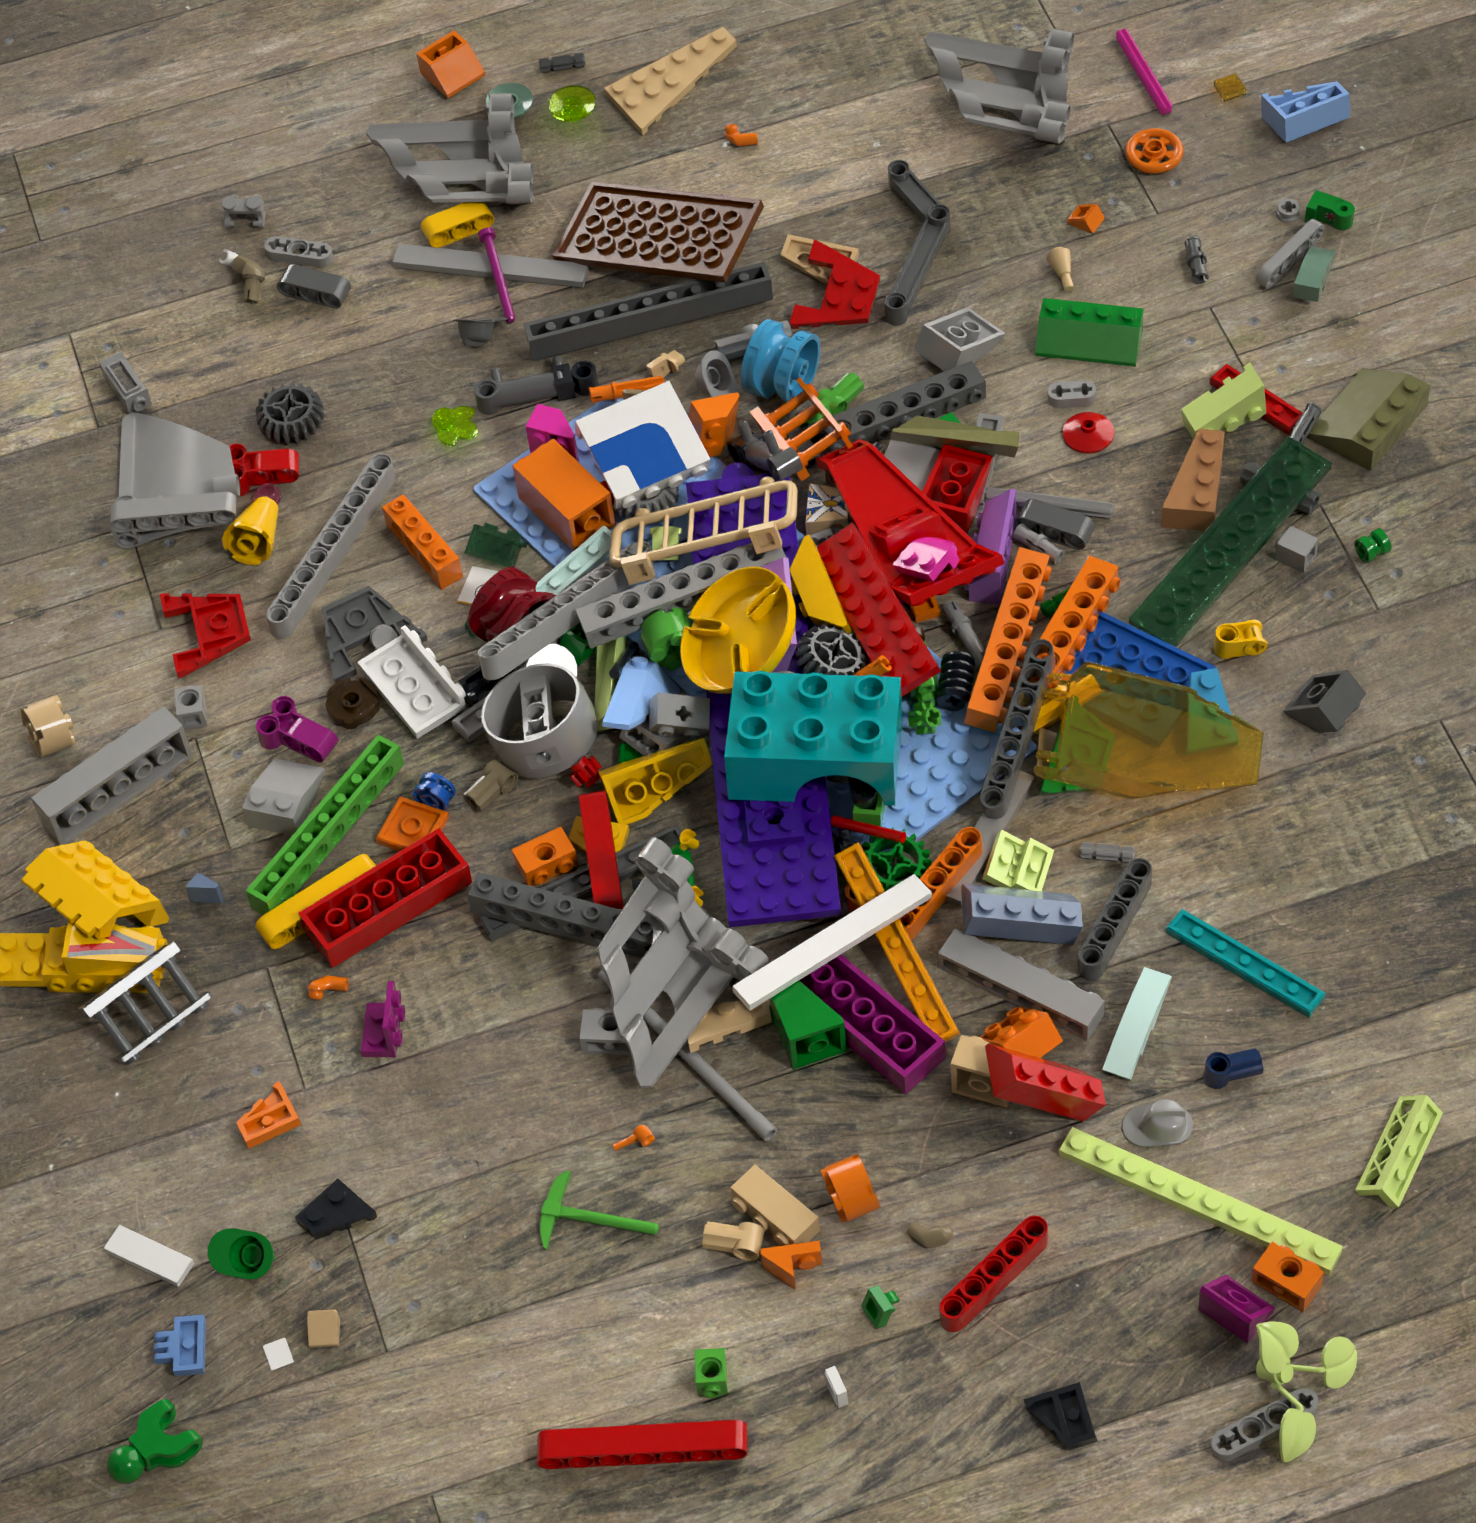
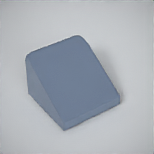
[185,873,223,903]

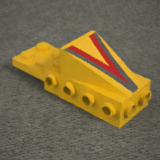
[0,920,167,993]

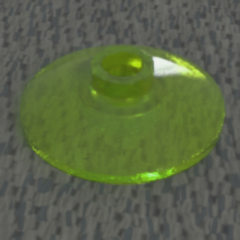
[548,85,596,122]

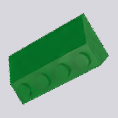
[1035,298,1144,367]

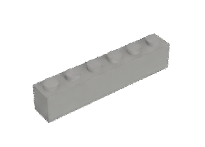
[938,928,1105,1041]

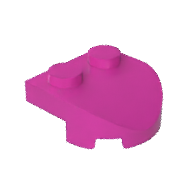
[893,537,959,582]

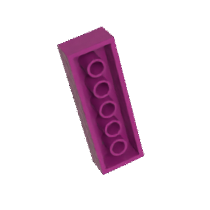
[799,954,946,1095]

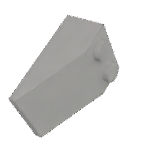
[914,307,1006,372]
[242,758,325,835]

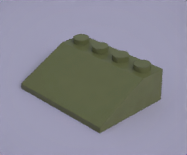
[1307,368,1430,471]

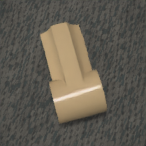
[702,1221,765,1261]

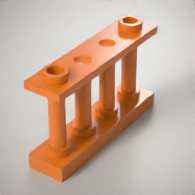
[750,377,853,481]

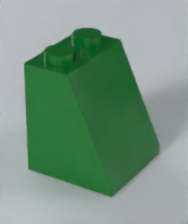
[769,981,847,1070]

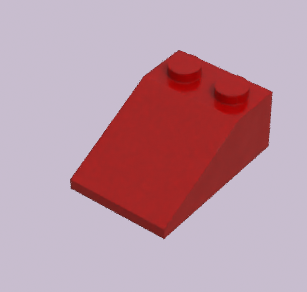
[922,444,993,534]

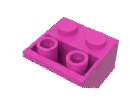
[525,404,579,462]

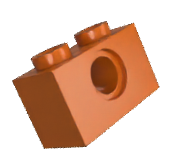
[511,826,578,887]
[1252,1241,1324,1312]

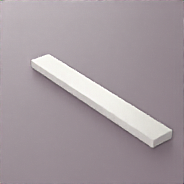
[733,874,932,1010]

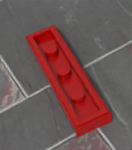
[1210,363,1303,436]

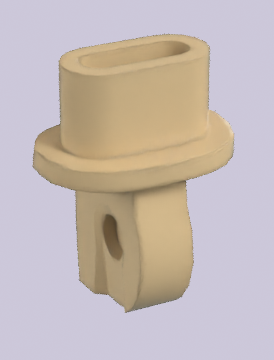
[646,350,686,378]

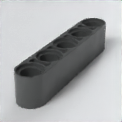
[1078,858,1152,981]

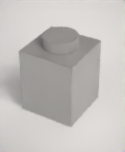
[1274,526,1318,573]

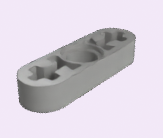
[264,236,334,267]

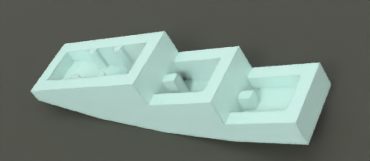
[1102,967,1172,1081]

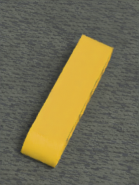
[255,854,376,949]

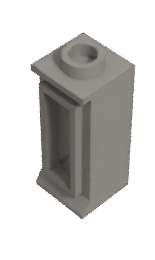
[99,351,152,414]

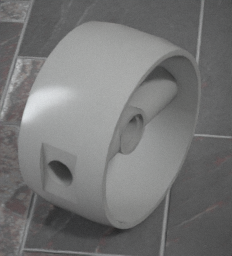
[481,663,598,778]

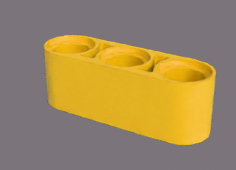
[420,202,494,248]

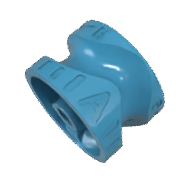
[741,319,820,403]

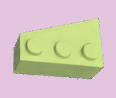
[1181,363,1267,440]

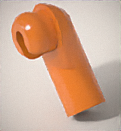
[724,124,758,146]
[307,975,349,1000]

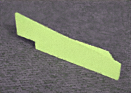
[594,635,626,731]

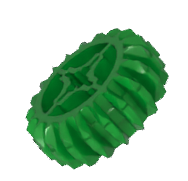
[862,828,932,892]

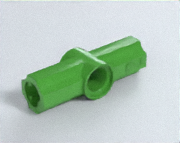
[799,372,864,428]

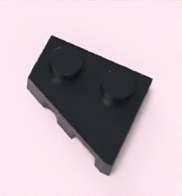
[295,1178,377,1240]
[1023,1382,1098,1451]

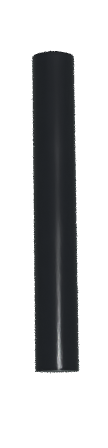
[609,641,639,679]

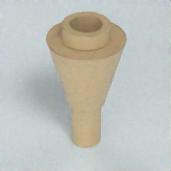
[1047,247,1074,292]

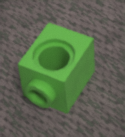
[694,1348,728,1398]

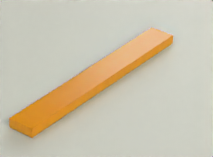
[834,842,960,1042]

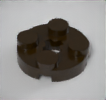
[325,678,380,730]

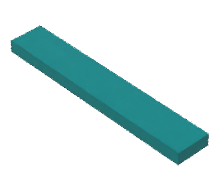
[1166,909,1326,1018]

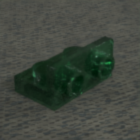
[464,523,528,568]

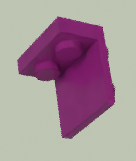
[361,980,405,1058]

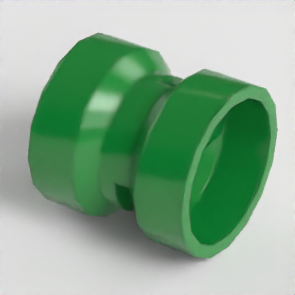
[1354,528,1392,563]

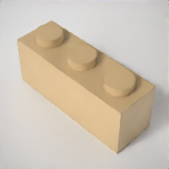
[730,1165,820,1246]

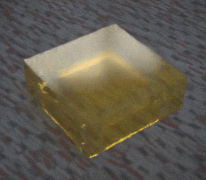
[1214,73,1246,102]

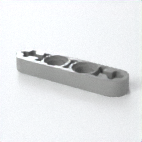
[1256,219,1325,289]
[1211,1388,1318,1462]

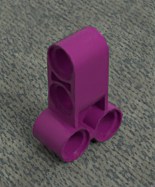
[256,696,339,763]

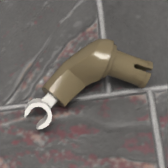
[219,249,265,304]

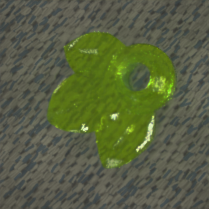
[432,406,479,446]

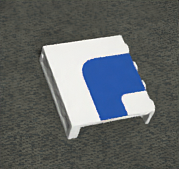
[575,381,711,510]

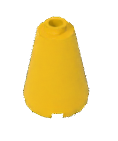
[222,497,279,566]

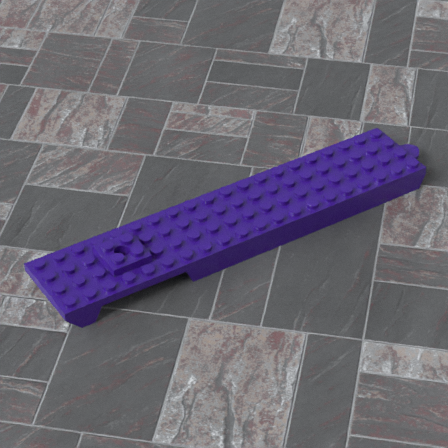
[686,462,841,927]

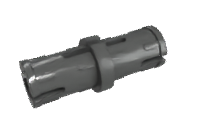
[1185,236,1209,284]

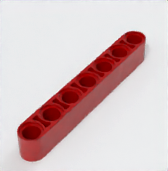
[537,1420,748,1469]

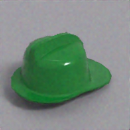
[207,1228,275,1279]

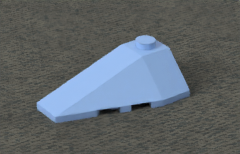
[602,657,681,730]

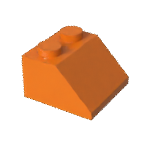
[689,392,740,457]

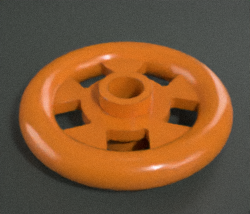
[1125,128,1184,174]

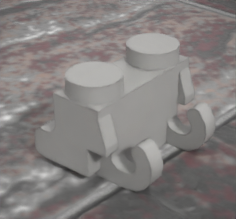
[222,195,266,228]

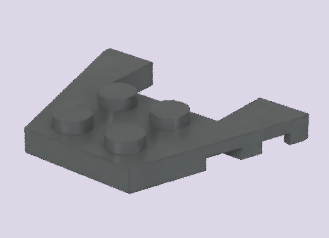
[322,586,427,683]

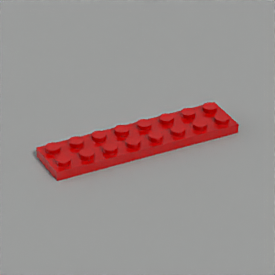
[817,523,941,697]

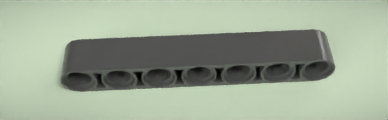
[980,639,1056,819]

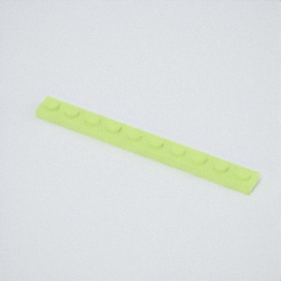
[1059,1127,1343,1275]

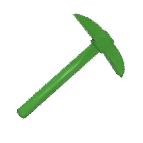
[540,1170,659,1250]

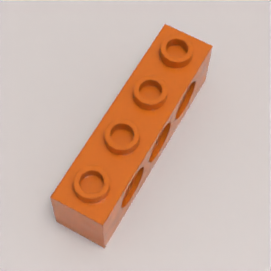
[382,494,463,590]

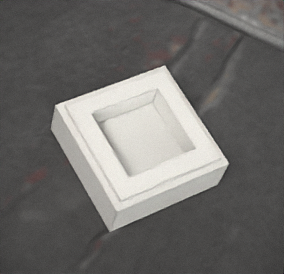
[824,1366,848,1408]

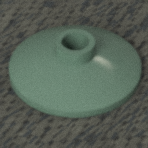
[486,83,533,118]

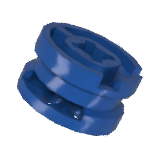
[412,772,456,811]

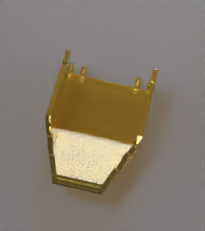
[1034,662,1264,799]

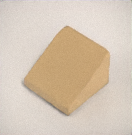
[307,1310,340,1348]

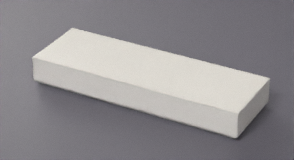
[104,1225,194,1287]

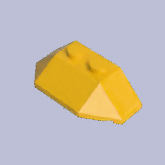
[790,534,853,634]

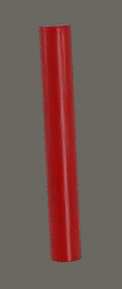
[831,815,906,843]

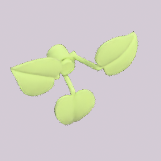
[1256,1321,1357,1462]

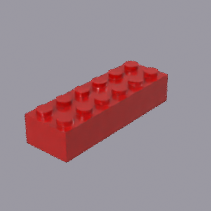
[298,828,473,968]

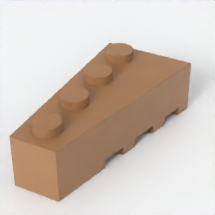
[1161,429,1225,532]

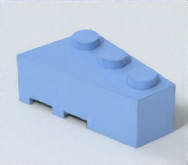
[1261,81,1350,143]

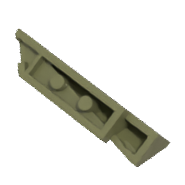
[890,415,1019,458]

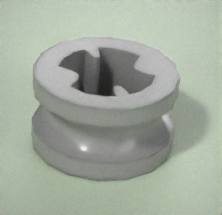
[1276,198,1300,222]

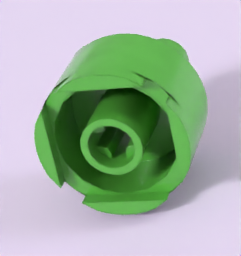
[640,607,693,671]

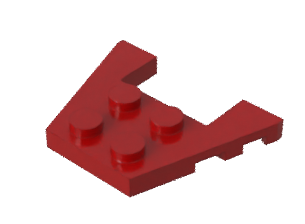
[789,240,880,329]
[159,593,251,679]

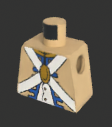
[805,484,852,535]

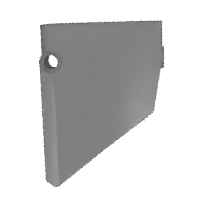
[110,412,240,549]

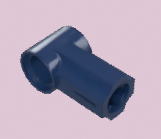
[1203,1048,1264,1089]

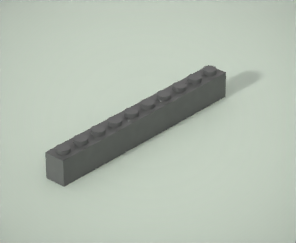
[523,262,773,361]

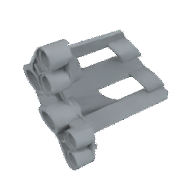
[924,29,1074,144]
[366,93,534,204]

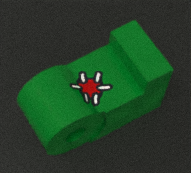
[1304,190,1355,230]

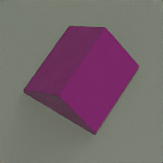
[1198,1275,1275,1344]

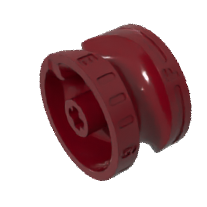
[468,567,556,642]

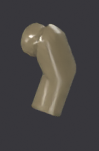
[907,1221,953,1248]

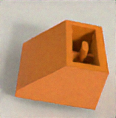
[416,30,486,98]
[980,1006,1063,1058]

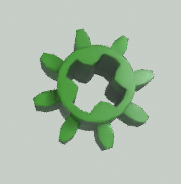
[908,702,941,735]

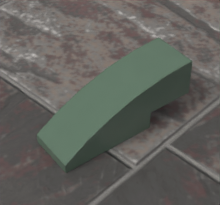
[1293,246,1336,302]

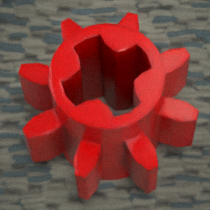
[568,755,602,788]

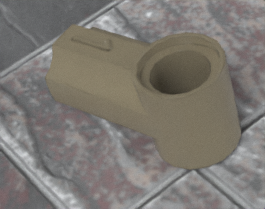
[463,759,518,812]

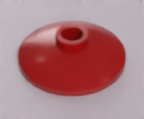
[1063,412,1114,454]

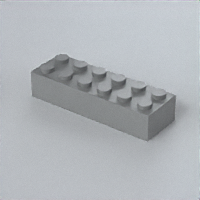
[31,706,193,846]

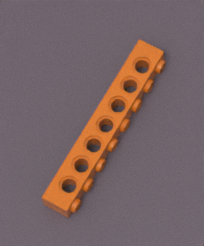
[964,547,1052,733]

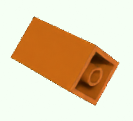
[512,438,615,551]

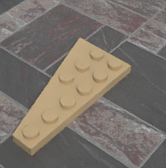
[604,27,737,136]

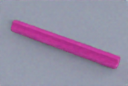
[1116,28,1172,115]

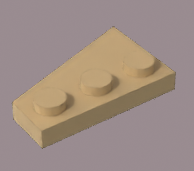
[781,234,859,285]
[688,1000,772,1053]

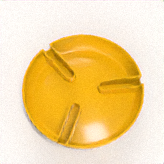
[680,566,796,694]

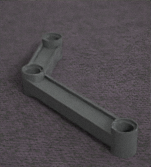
[885,160,950,326]

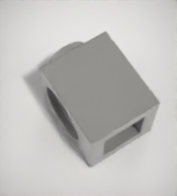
[174,685,208,730]

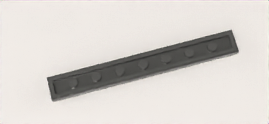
[478,824,690,942]

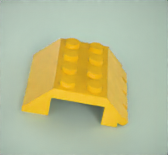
[21,841,169,939]

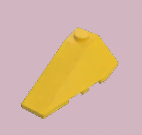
[598,738,713,825]

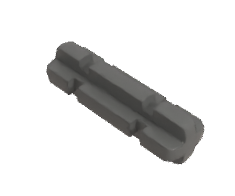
[539,52,585,73]

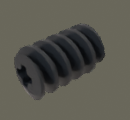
[936,651,975,711]

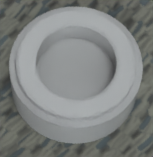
[370,624,398,650]

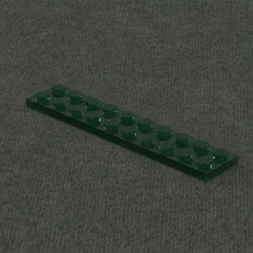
[1129,436,1332,647]

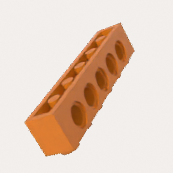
[1020,555,1121,698]

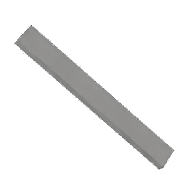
[393,244,589,288]

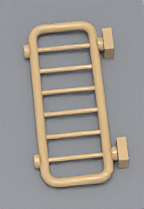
[609,477,798,585]

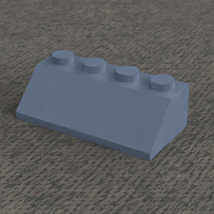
[961,884,1083,945]

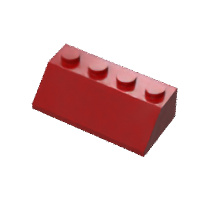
[985,1043,1106,1121]

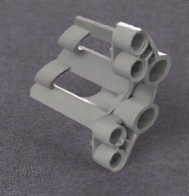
[597,837,769,1088]

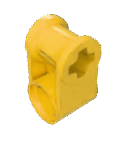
[1213,620,1268,659]

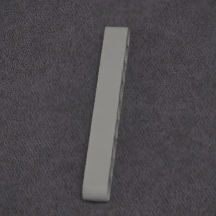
[266,453,396,638]
[477,541,655,680]

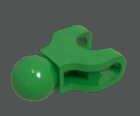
[107,1399,203,1484]

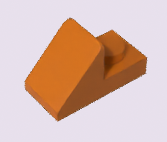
[760,1241,823,1289]

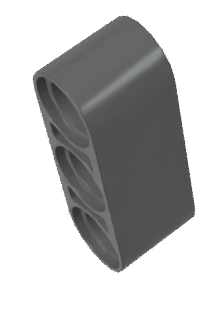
[277,264,351,308]
[1015,499,1095,550]

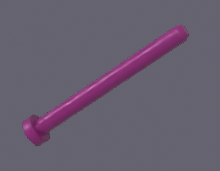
[478,228,515,323]

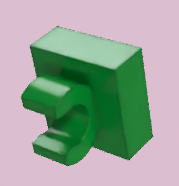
[861,1285,900,1329]

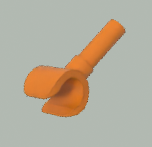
[612,1125,655,1151]

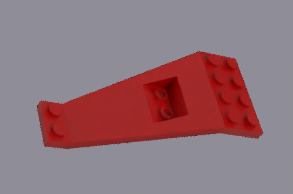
[816,439,1004,606]

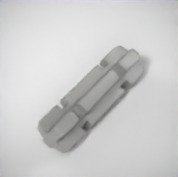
[1080,841,1135,862]

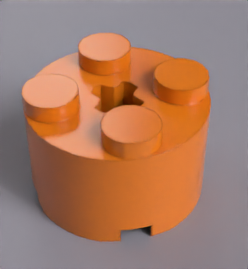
[820,1154,881,1223]

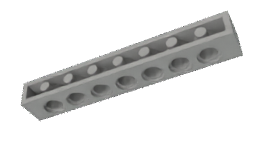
[576,543,786,649]

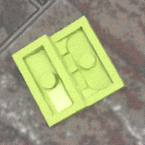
[982,830,1054,891]

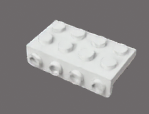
[357,625,466,739]

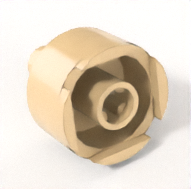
[20,695,76,757]

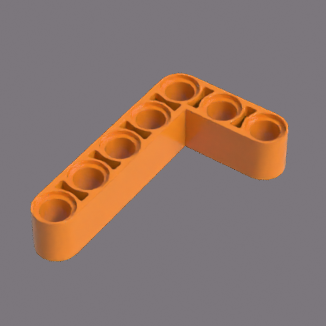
[845,827,983,941]

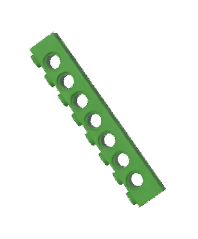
[246,735,404,915]

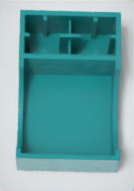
[724,671,902,806]

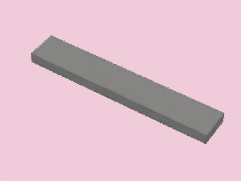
[940,770,1035,907]

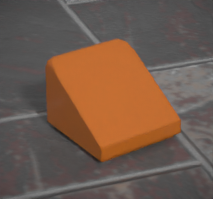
[1067,204,1104,233]

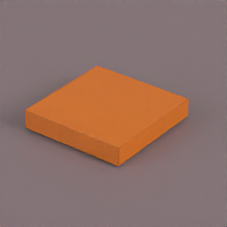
[375,796,449,851]

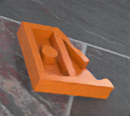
[236,1081,301,1149]

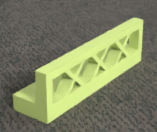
[1355,1095,1443,1208]

